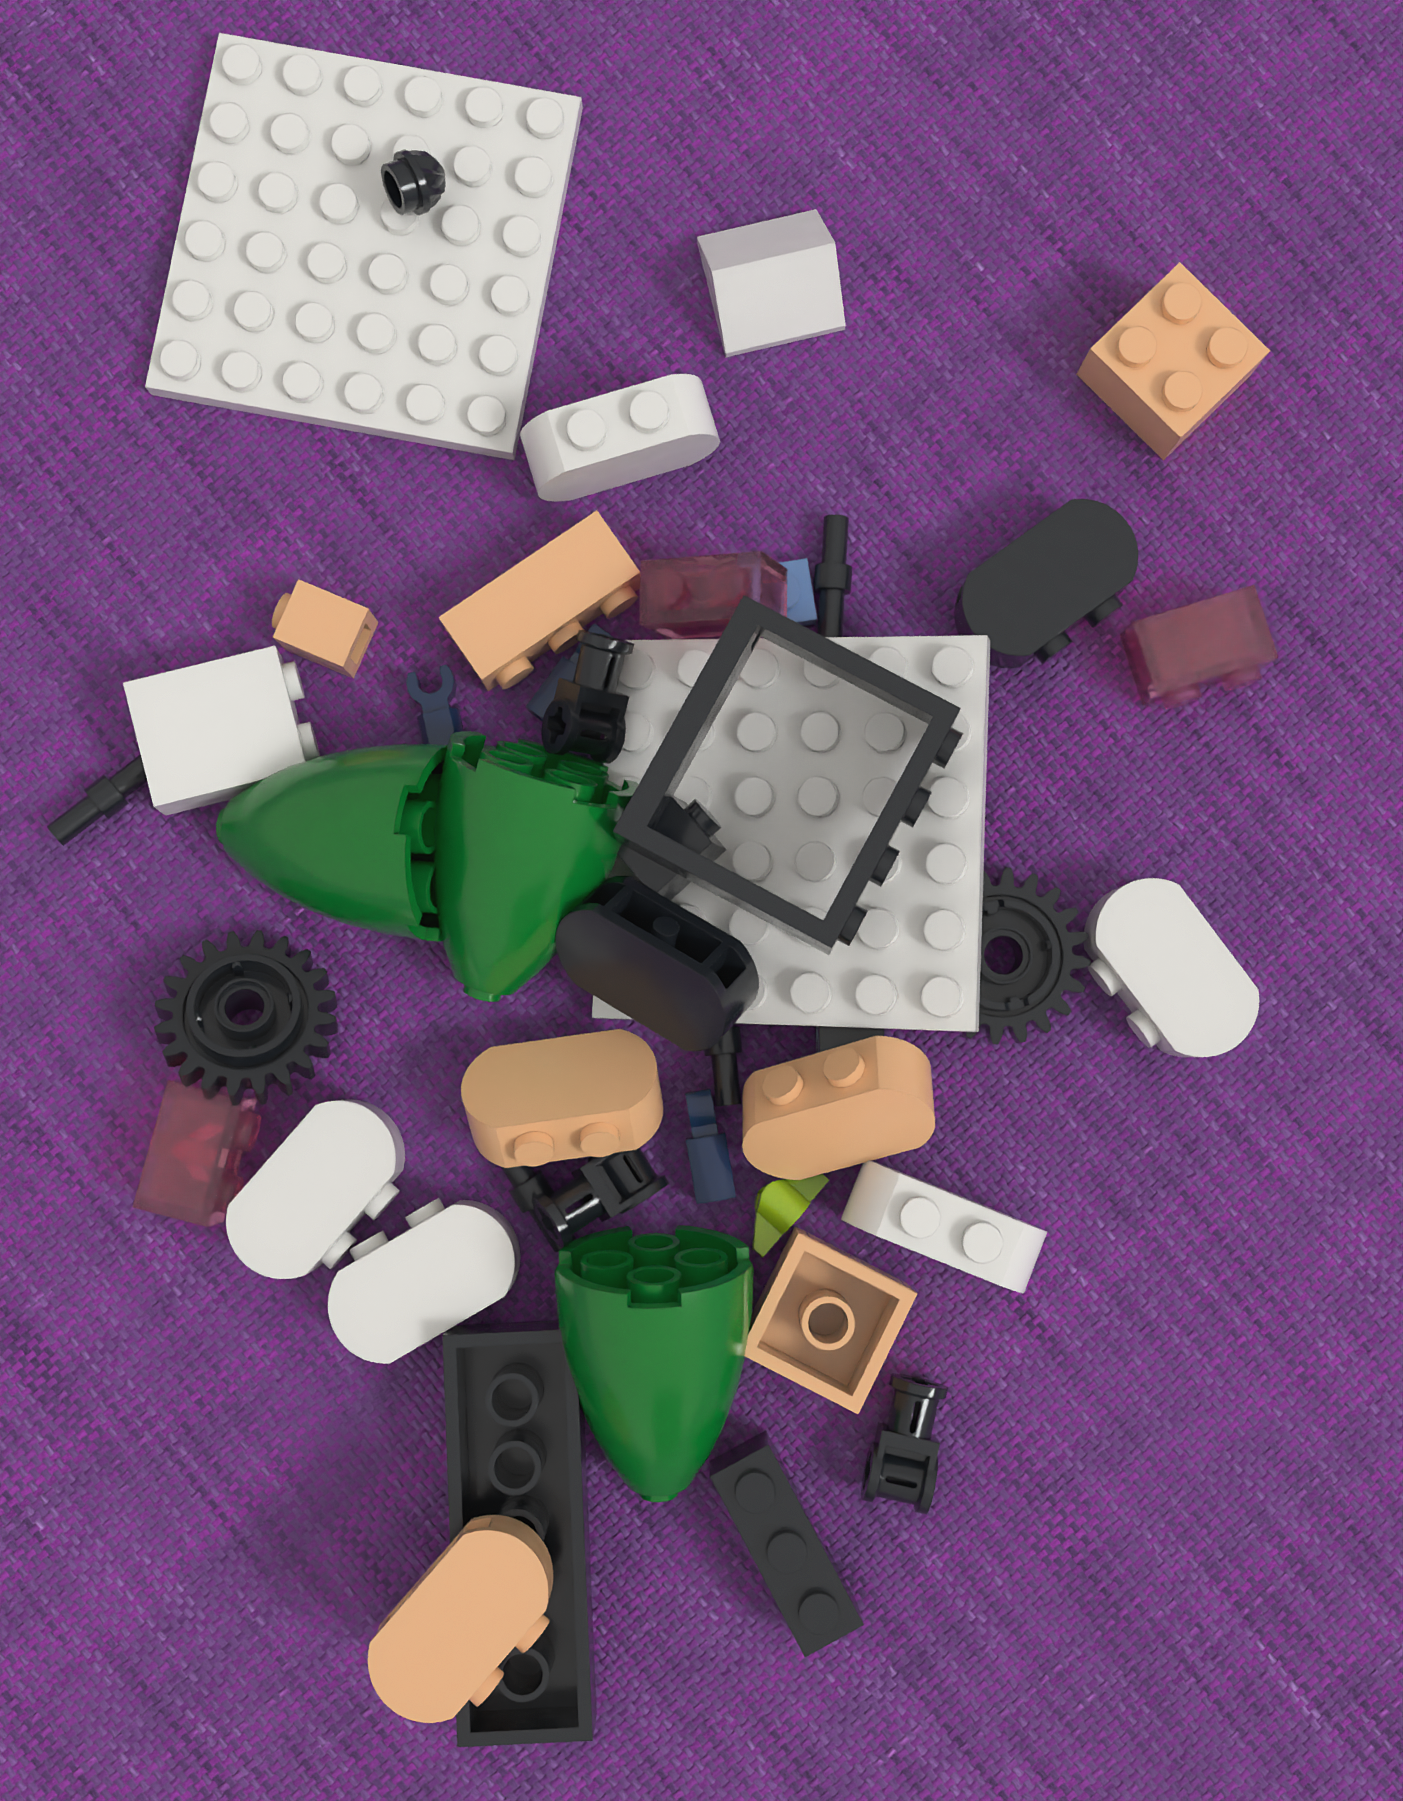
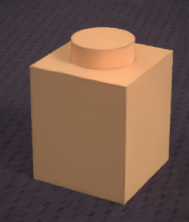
[272,579,379,679]

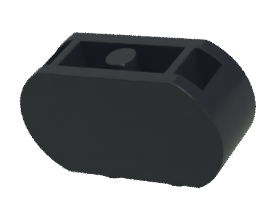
[954,499,1138,668]
[556,876,759,1051]

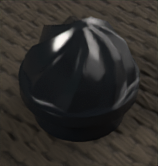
[381,149,446,215]

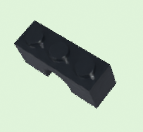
[709,1430,864,1657]

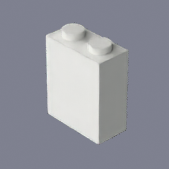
[123,646,320,816]

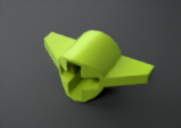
[752,1174,829,1258]

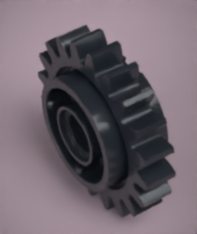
[962,867,1091,1045]
[154,930,338,1106]

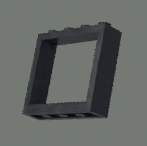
[613,595,963,955]

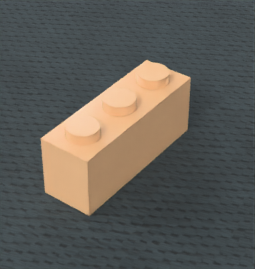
[439,510,642,691]

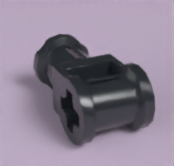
[541,630,634,764]
[532,1148,669,1248]
[861,1373,948,1515]

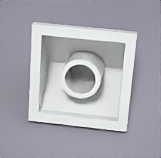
[697,209,846,358]

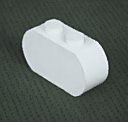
[520,374,720,502]
[1084,878,1259,1057]
[226,1099,405,1279]
[841,1160,1047,1293]
[328,1198,520,1364]

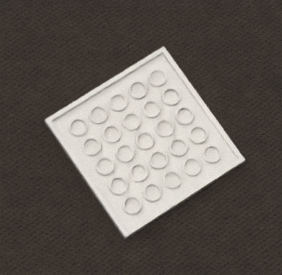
[145,33,583,460]
[592,635,990,1032]

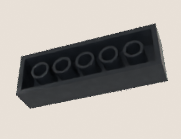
[442,1320,597,1747]

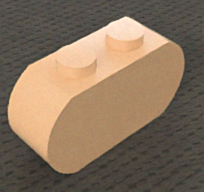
[461,1029,663,1168]
[742,1036,935,1180]
[368,1515,553,1723]

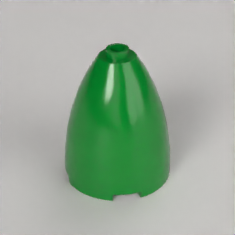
[432,731,639,1002]
[216,744,448,942]
[554,1225,754,1502]

